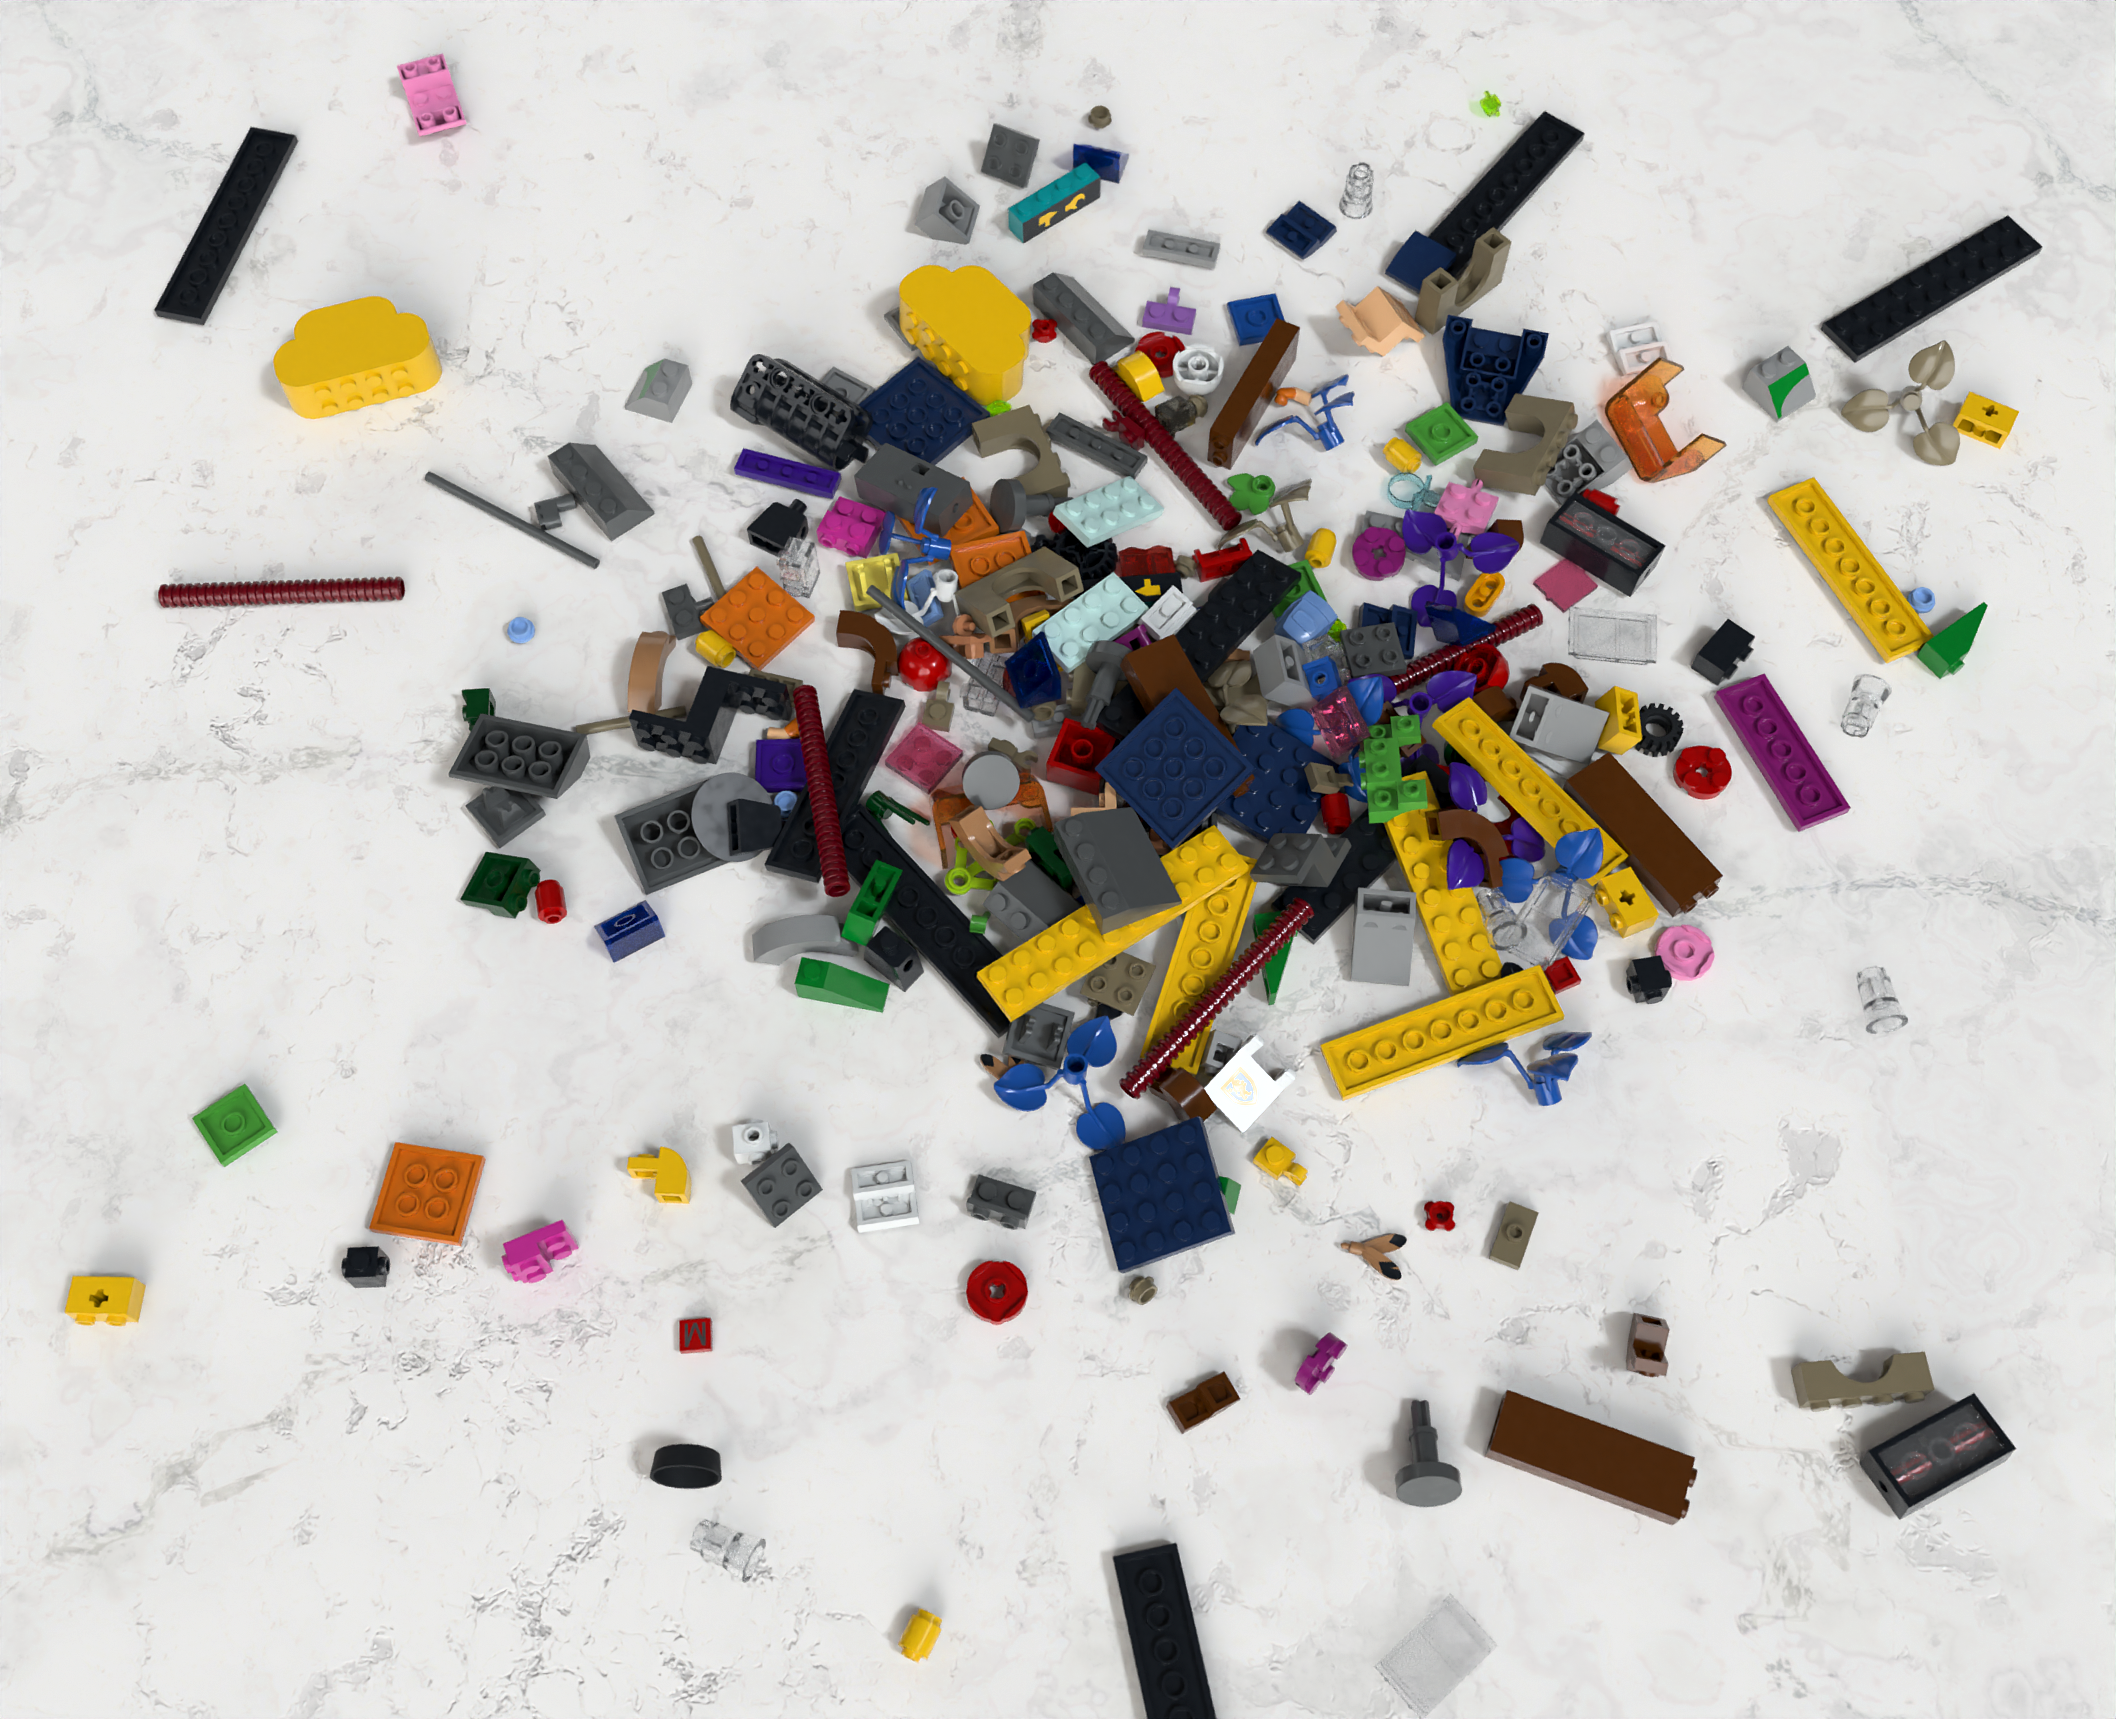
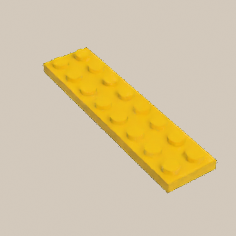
[1767,477,1934,664]
[1432,697,1629,887]
[1384,771,1503,997]
[1139,854,1257,1077]
[1320,964,1565,1101]

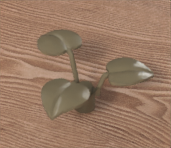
[1841,340,1960,466]
[1218,479,1312,553]
[1207,660,1268,737]

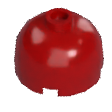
[898,636,952,692]
[1453,643,1510,697]

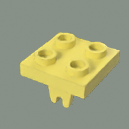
[845,553,908,612]

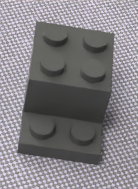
[1250,833,1351,887]

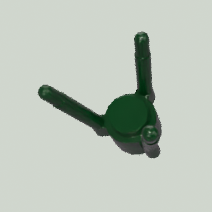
[866,790,930,837]

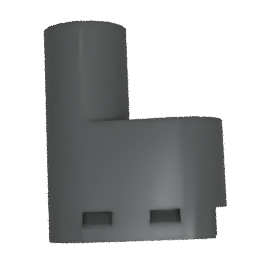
[534,493,577,531]

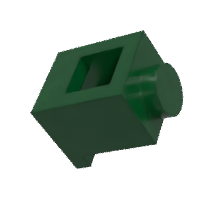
[462,688,496,731]

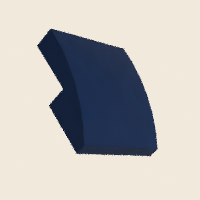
[1266,200,1337,260]
[1385,230,1457,294]
[1358,602,1418,660]

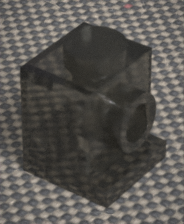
[1155,395,1196,438]

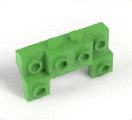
[1358,715,1428,823]

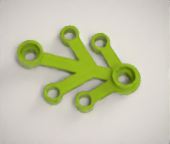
[945,818,1037,895]

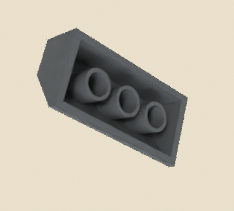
[1033,272,1135,365]
[548,443,655,542]
[982,859,1083,942]

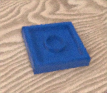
[1227,293,1285,346]

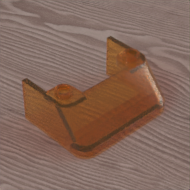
[1605,356,1727,483]
[929,773,1053,869]

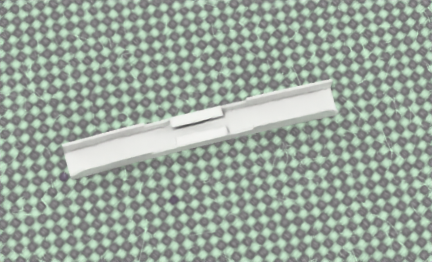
[1522,745,1575,780]

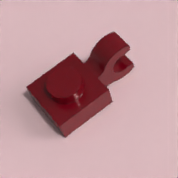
[1102,410,1145,451]

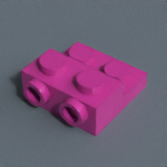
[816,496,886,559]
[501,1219,578,1283]

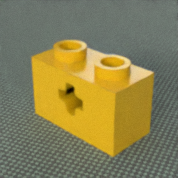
[1953,391,2019,449]
[1595,686,1642,755]
[1595,867,1659,939]
[64,1276,146,1326]

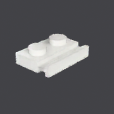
[1137,585,1198,641]

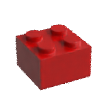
[1046,718,1118,796]

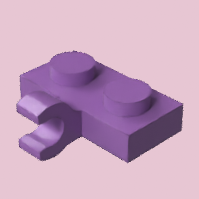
[1142,287,1196,335]

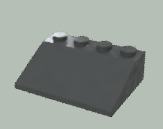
[448,714,590,799]
[614,779,730,895]
[1054,807,1182,935]

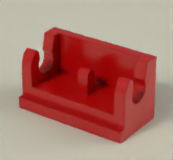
[1192,537,1253,583]

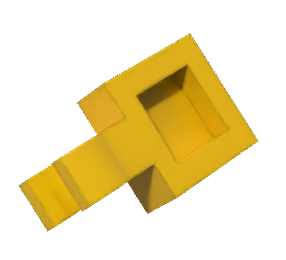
[1253,1137,1308,1187]

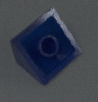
[1073,144,1129,184]
[1425,601,1497,647]
[1004,632,1061,709]
[594,900,665,963]

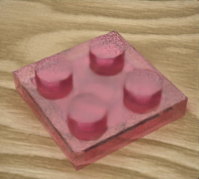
[1310,685,1371,759]
[885,722,963,795]

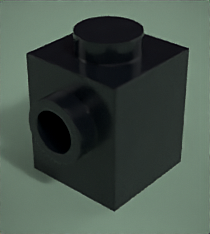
[1626,955,1672,1004]
[341,1246,390,1288]

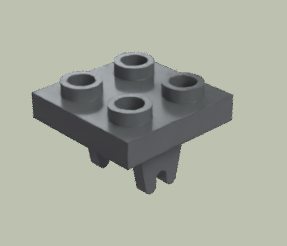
[981,123,1040,188]
[1340,622,1407,679]
[465,786,546,848]
[1002,1003,1075,1070]
[741,1143,823,1228]

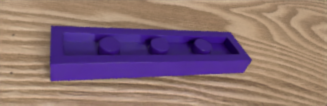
[734,448,842,499]

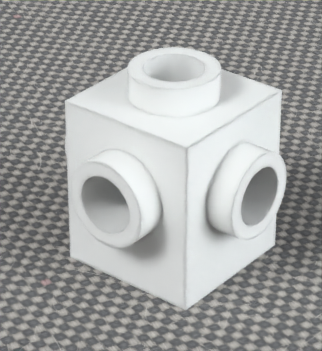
[732,1119,779,1165]

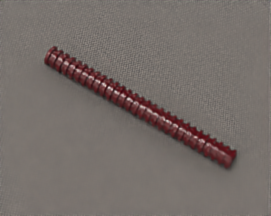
[1089,361,1242,531]
[158,576,405,608]
[1326,603,1543,725]
[792,685,851,897]
[1119,897,1314,1099]

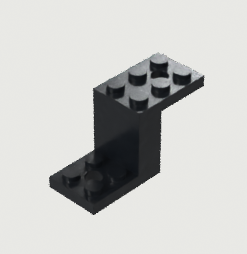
[629,666,793,764]

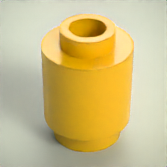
[1383,437,1422,475]
[1305,528,1337,568]
[695,630,736,668]
[898,1608,942,1663]

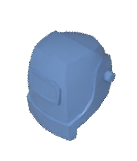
[1274,590,1338,653]

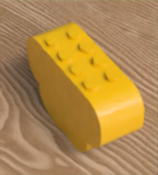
[899,265,1031,406]
[273,296,442,419]

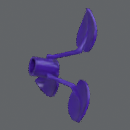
[1402,509,1519,628]
[1348,671,1477,774]
[1447,762,1546,890]

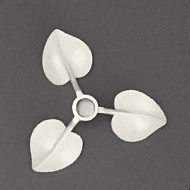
[874,562,994,656]

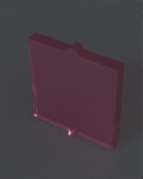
[1533,558,1598,613]

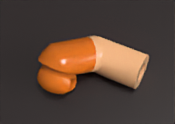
[1274,387,1313,406]
[767,718,800,739]

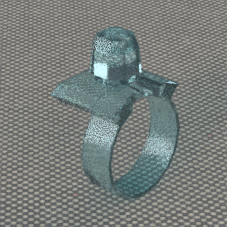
[1387,472,1441,511]

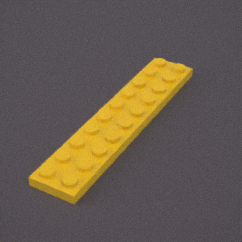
[977,825,1249,1022]

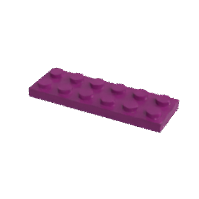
[1714,674,1851,832]

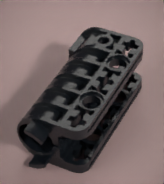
[730,354,873,471]

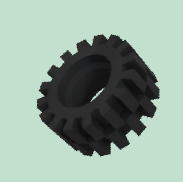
[1635,703,1684,757]

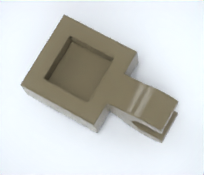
[922,681,955,732]
[988,737,1038,774]
[1304,762,1354,794]

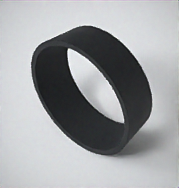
[650,1444,722,1489]

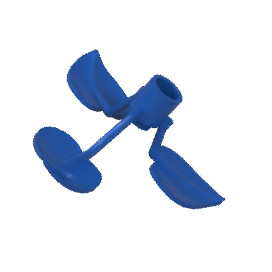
[1255,374,1355,451]
[879,487,951,610]
[1275,676,1384,803]
[1494,828,1603,960]
[994,1016,1126,1151]
[1457,1032,1592,1106]

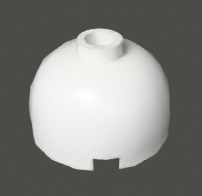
[1173,344,1224,396]

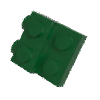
[1025,826,1073,895]
[460,852,541,919]

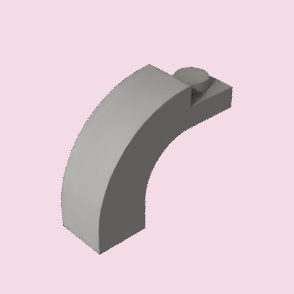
[752,915,859,966]

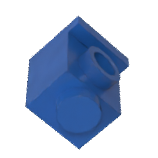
[1302,656,1344,703]

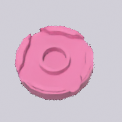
[1654,925,1715,981]

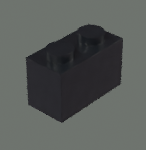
[1691,619,1755,686]

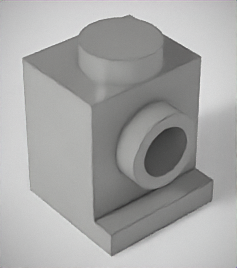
[1199,1029,1242,1077]

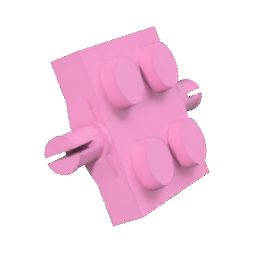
[1434,479,1499,540]

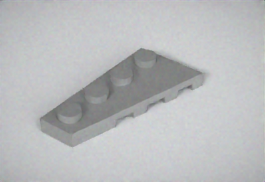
[1361,511,1470,581]

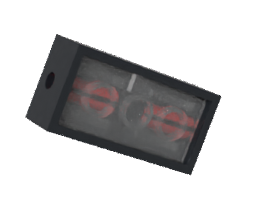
[1540,492,1666,597]
[1859,1393,2016,1520]

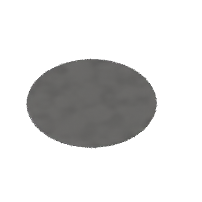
[691,772,773,862]

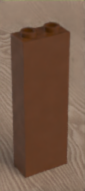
[1207,318,1300,470]
[1120,634,1255,805]
[1563,752,1723,917]
[1485,1390,1697,1525]

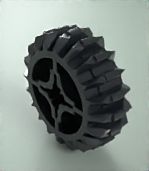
[1048,528,1118,580]

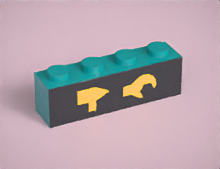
[1008,162,1100,244]
[1073,572,1183,609]

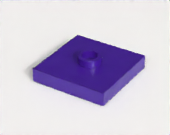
[755,739,807,793]

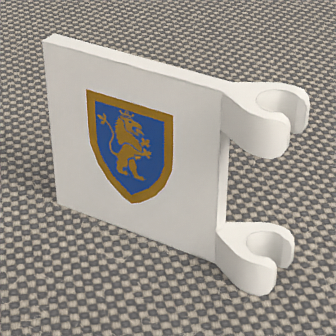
[1204,1034,1297,1133]

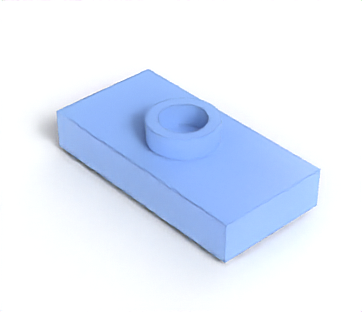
[906,569,944,627]

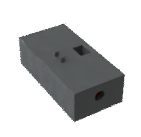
[854,442,973,538]

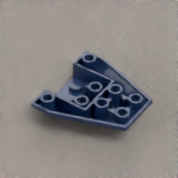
[1442,315,1549,426]

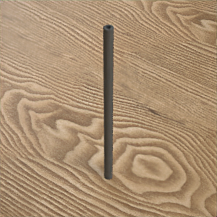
[425,471,600,569]
[866,585,1035,723]

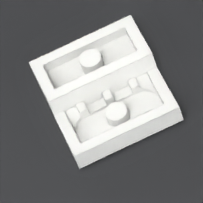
[1606,321,1674,375]
[851,1160,919,1233]

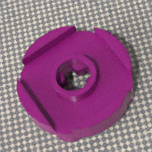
[1352,527,1406,581]
[1294,1332,1347,1395]

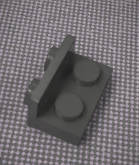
[966,1175,1036,1230]

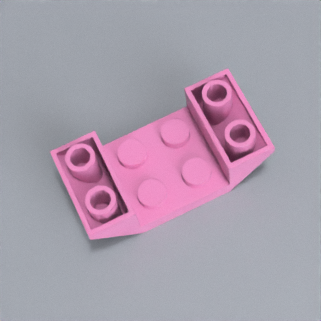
[397,54,466,137]

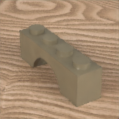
[1791,1352,1935,1412]

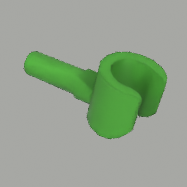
[969,911,991,934]

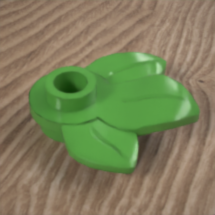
[1227,473,1275,516]

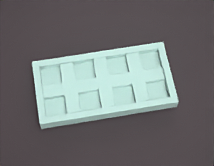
[1053,476,1164,548]
[1032,572,1149,674]

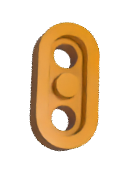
[1463,572,1505,618]

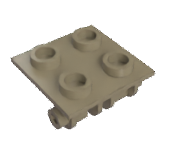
[1080,952,1156,1016]

